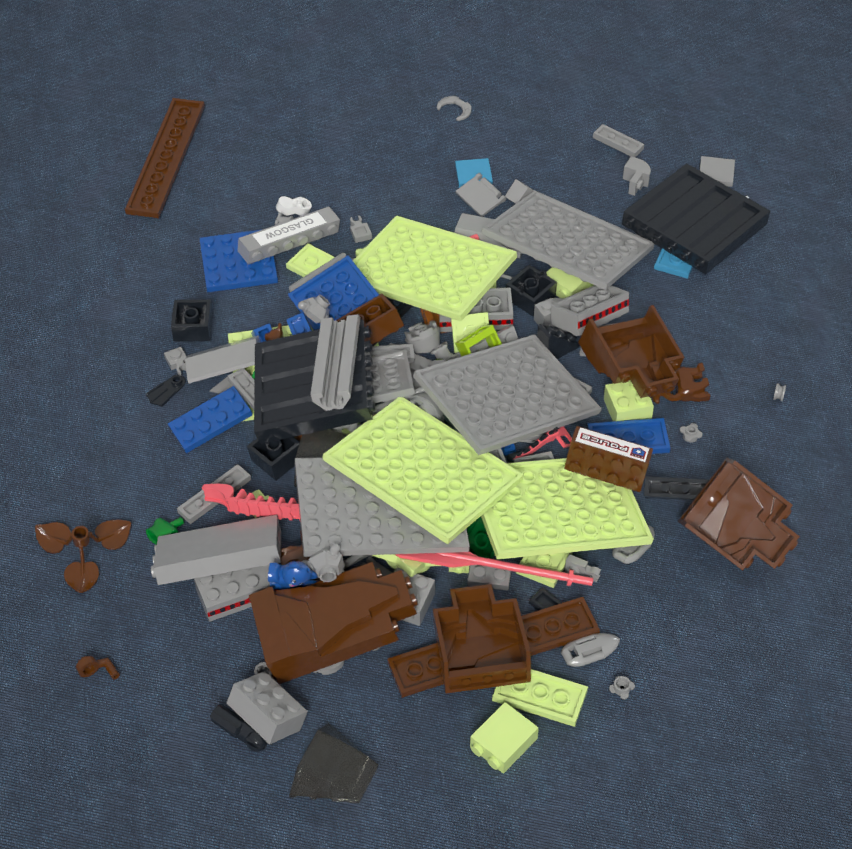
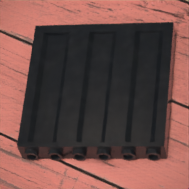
[622,163,770,275]
[254,319,375,444]

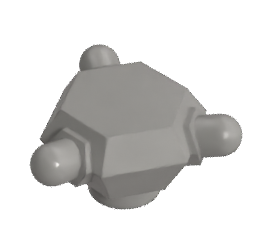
[298,294,330,324]
[302,544,344,582]

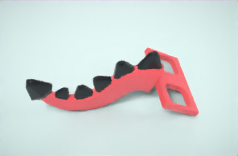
[507,426,572,461]

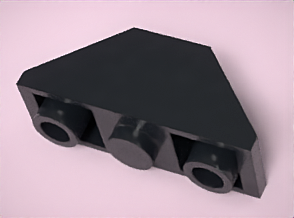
[537,324,580,359]

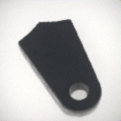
[146,375,185,407]

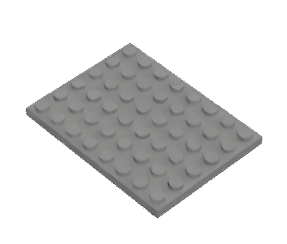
[482,190,655,290]
[413,334,602,455]
[294,458,470,557]

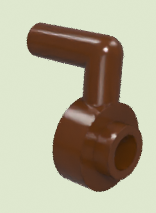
[76,656,120,680]

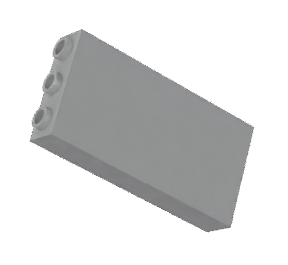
[151,515,282,585]

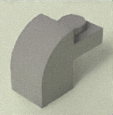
[623,156,651,196]

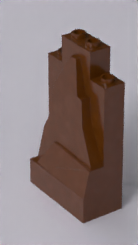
[249,562,418,684]

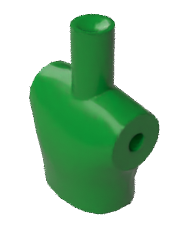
[146,517,184,545]

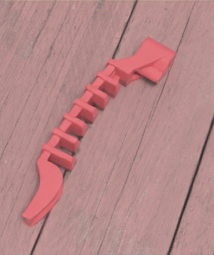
[202,484,300,520]

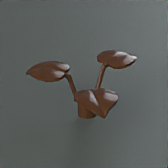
[35,520,131,593]

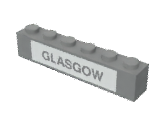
[238,207,340,264]

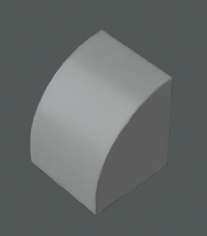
[505,179,534,204]

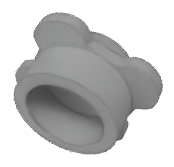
[680,423,702,443]
[609,676,635,699]

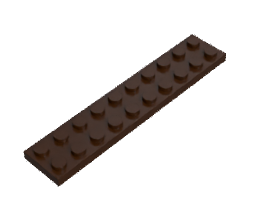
[125,98,205,218]
[387,597,600,698]

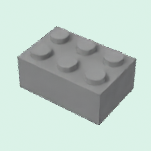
[227,671,308,745]

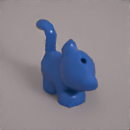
[268,561,319,590]

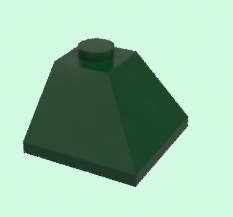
[467,516,499,566]

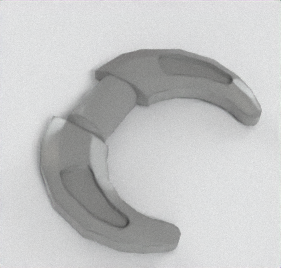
[437,96,471,121]

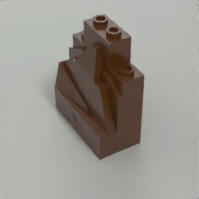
[578,305,685,398]
[677,458,800,570]
[433,584,531,694]

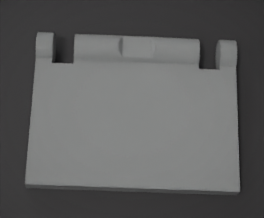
[455,173,506,217]

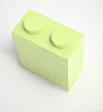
[546,267,591,298]
[470,702,538,774]

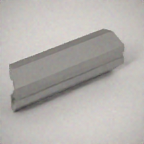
[311,314,360,411]

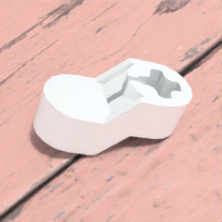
[276,196,312,216]

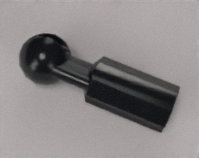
[210,704,267,752]

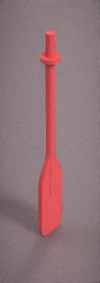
[395,552,593,586]

